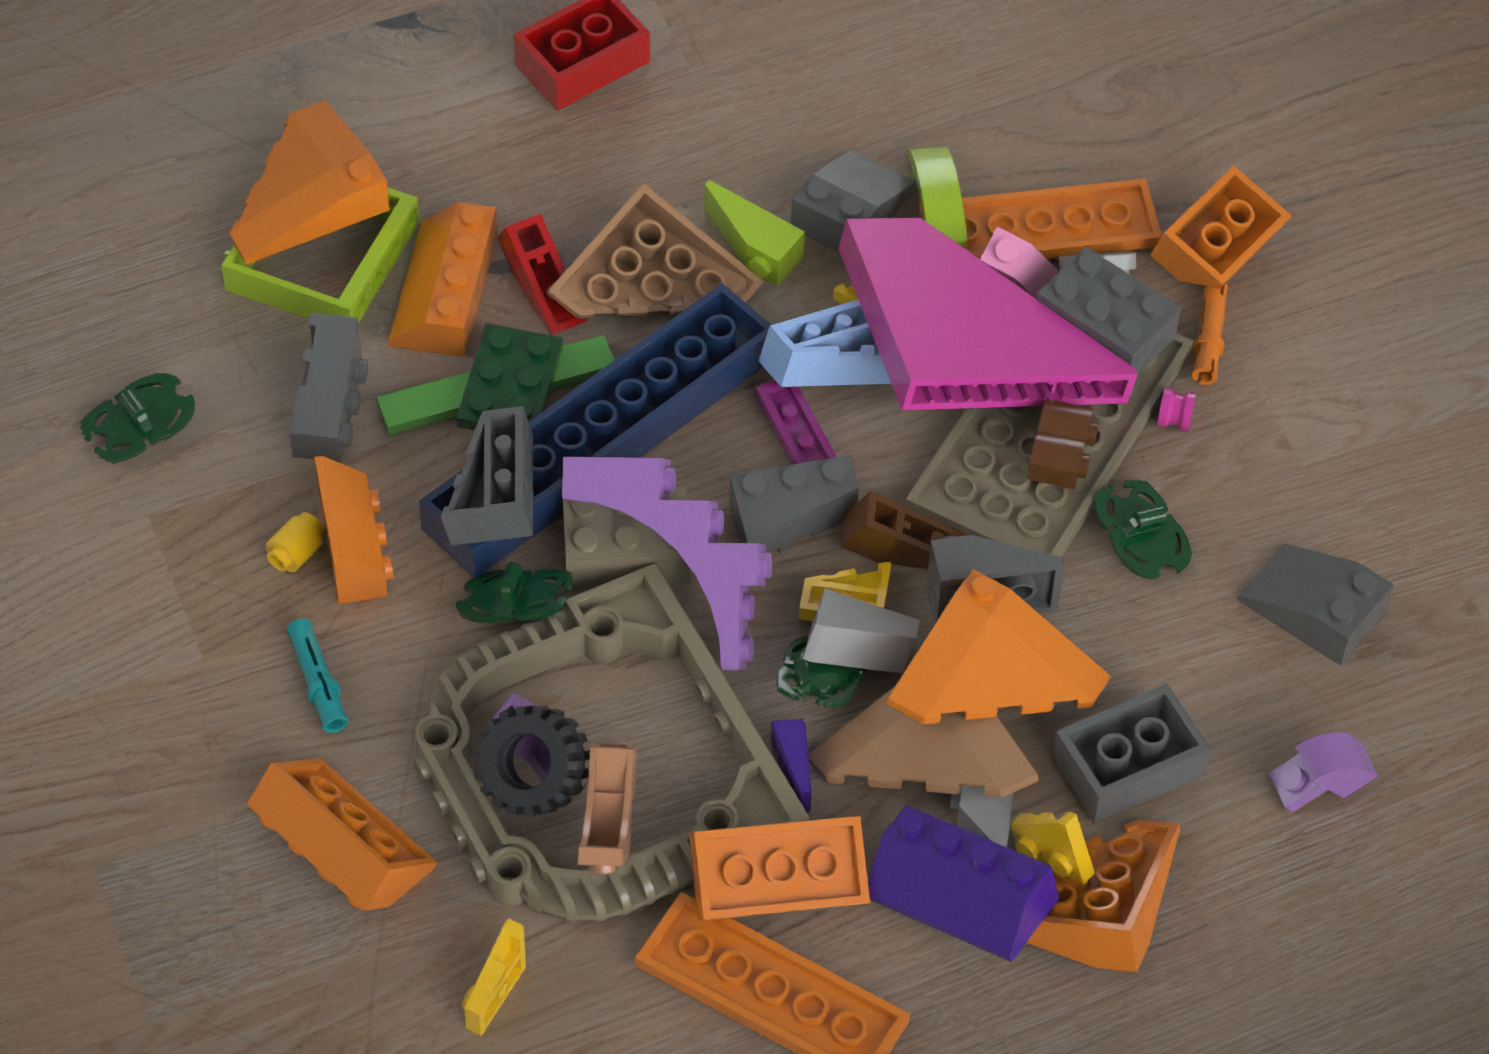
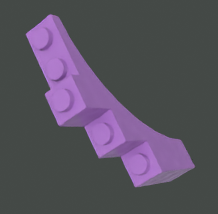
[562,457,772,670]

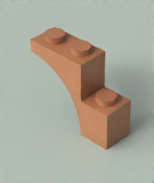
[578,742,637,873]

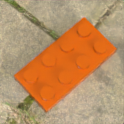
[689,816,870,921]

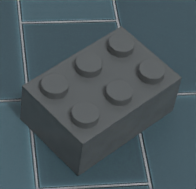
[1037,246,1181,374]
[1052,684,1211,824]

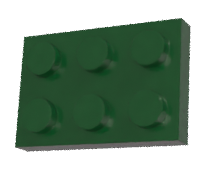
[457,323,563,430]

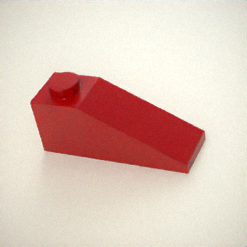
[497,213,588,336]

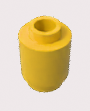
[265,512,326,572]

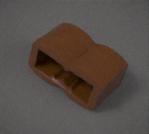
[1027,399,1099,490]

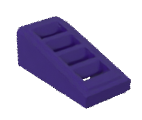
[771,719,812,814]

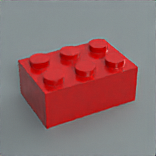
[513,0,650,111]

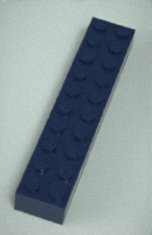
[419,283,771,579]

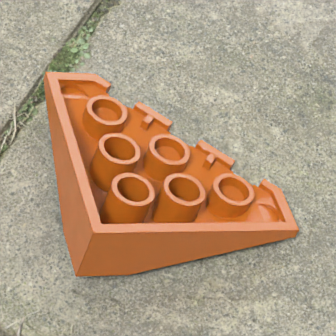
[229,100,389,265]
[886,569,1111,724]
[1026,819,1180,972]

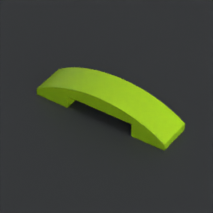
[907,146,968,248]

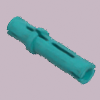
[286,618,349,733]

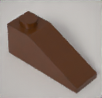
[841,491,967,569]

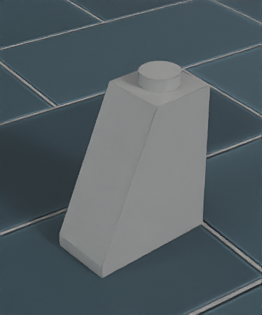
[803,588,924,674]

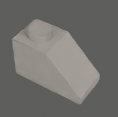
[950,785,1013,847]

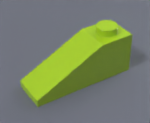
[704,180,805,286]

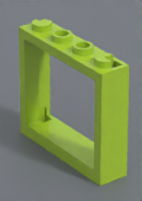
[220,187,420,323]

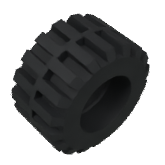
[472,705,590,816]

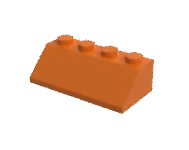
[388,202,498,358]
[247,758,438,911]

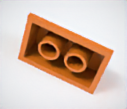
[1150,165,1292,288]
[314,456,394,604]

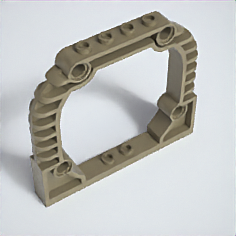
[413,563,811,922]

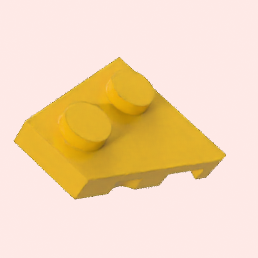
[798,562,892,621]
[462,918,526,1036]

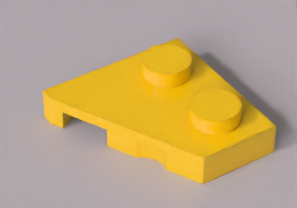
[1010,812,1095,884]

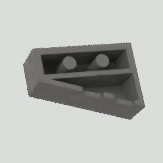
[290,313,368,463]
[441,406,533,545]
[729,455,859,553]

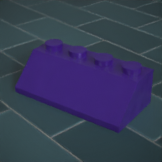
[868,805,1059,962]

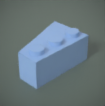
[759,300,891,387]

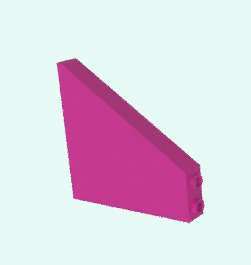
[839,218,1138,410]

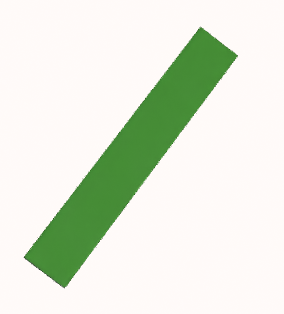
[376,335,615,436]

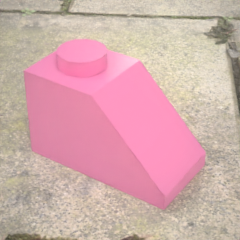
[980,227,1059,299]

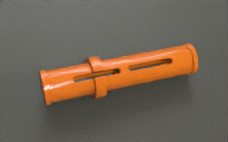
[1192,283,1228,385]

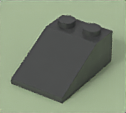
[791,150,916,253]
[926,535,1065,624]
[1237,543,1394,666]

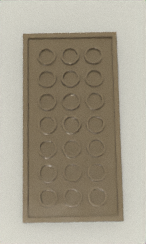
[905,333,1194,557]

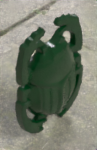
[80,373,195,464]
[1092,479,1192,580]
[455,562,573,623]
[776,636,866,707]

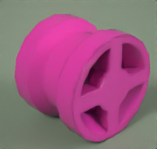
[1157,387,1196,432]

